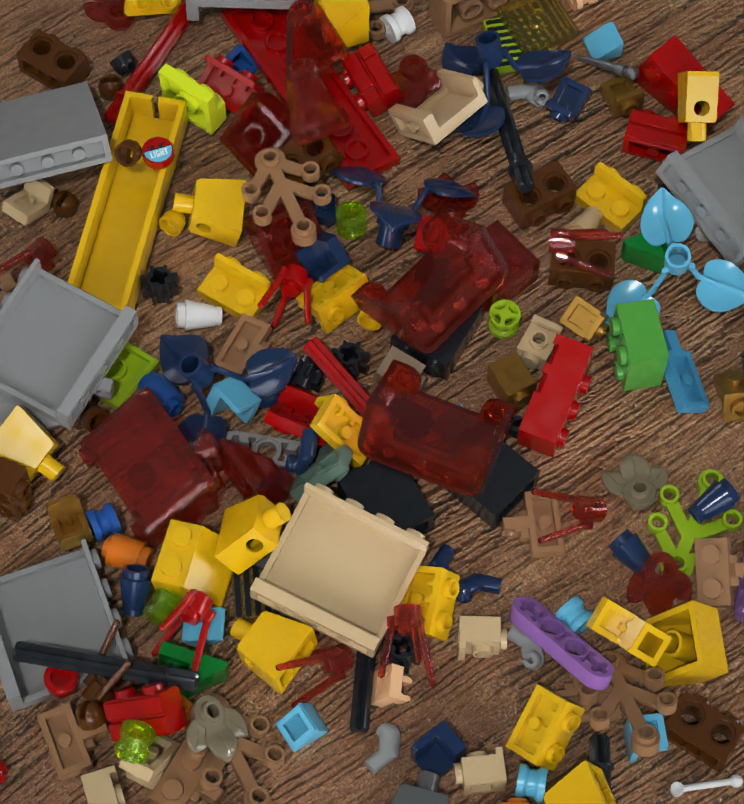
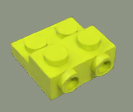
[158,63,227,135]

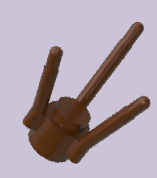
[82,619,158,710]

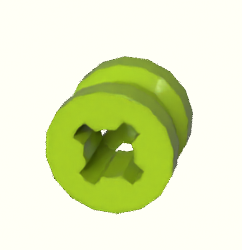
[488,299,521,339]

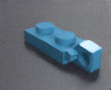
[663,330,710,413]

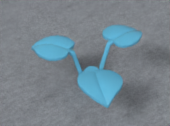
[606,188,744,325]

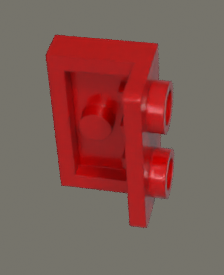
[198,54,265,120]
[263,383,327,447]

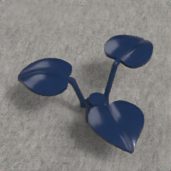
[442,30,572,137]
[329,166,476,249]
[160,334,297,466]

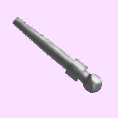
[577,55,639,80]

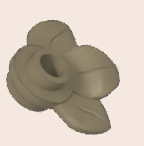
[601,453,668,510]
[186,695,248,763]

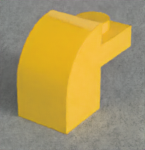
[586,596,672,667]

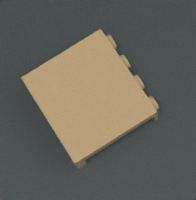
[250,482,429,658]

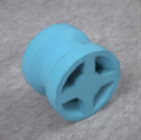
[555,596,593,636]
[514,763,548,803]

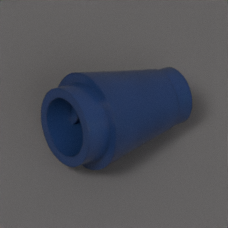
[688,478,740,524]
[608,529,657,579]
[119,564,152,617]

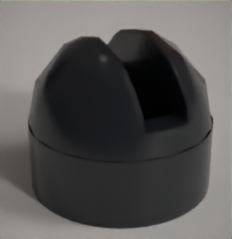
[110,50,136,76]

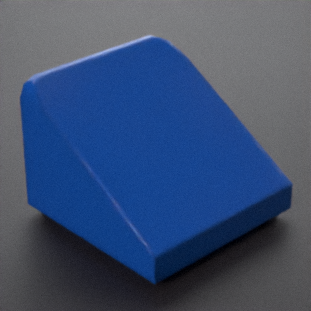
[224,44,258,74]

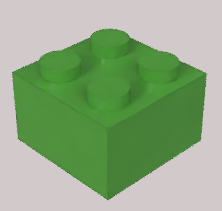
[606,299,669,392]

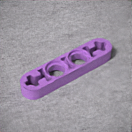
[509,596,614,690]

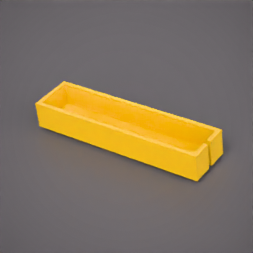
[67,91,188,311]

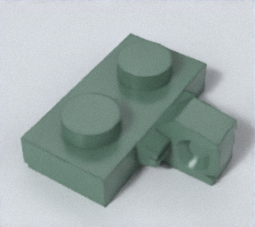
[290,444,353,503]

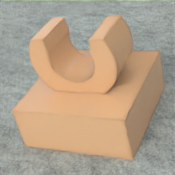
[371,663,412,708]

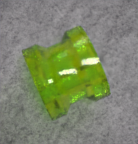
[336,201,367,240]
[142,588,181,630]
[114,720,156,764]

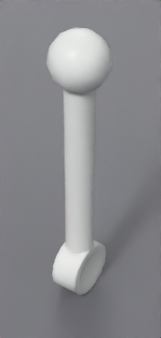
[670,774,743,797]

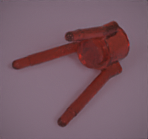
[548,228,623,277]
[0,237,57,273]
[531,488,607,544]
[378,604,436,687]
[276,643,353,708]

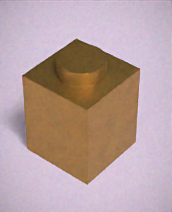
[487,352,536,408]

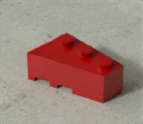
[633,35,735,129]
[516,334,594,458]

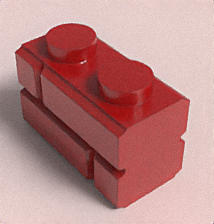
[340,42,404,118]
[621,109,688,162]
[103,681,188,742]

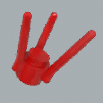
[257,264,313,329]
[151,589,216,672]

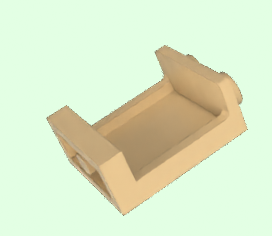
[388,68,488,145]

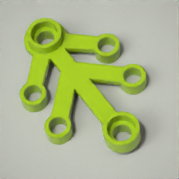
[647,469,743,583]

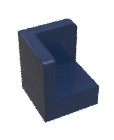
[294,232,351,282]
[410,721,467,777]

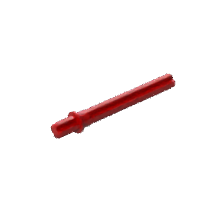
[104,0,191,126]
[303,337,432,479]

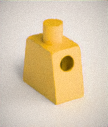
[678,71,719,142]
[172,178,247,247]
[0,405,65,482]
[214,495,291,575]
[230,611,318,695]
[543,760,617,804]

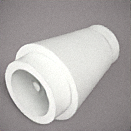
[175,299,222,331]

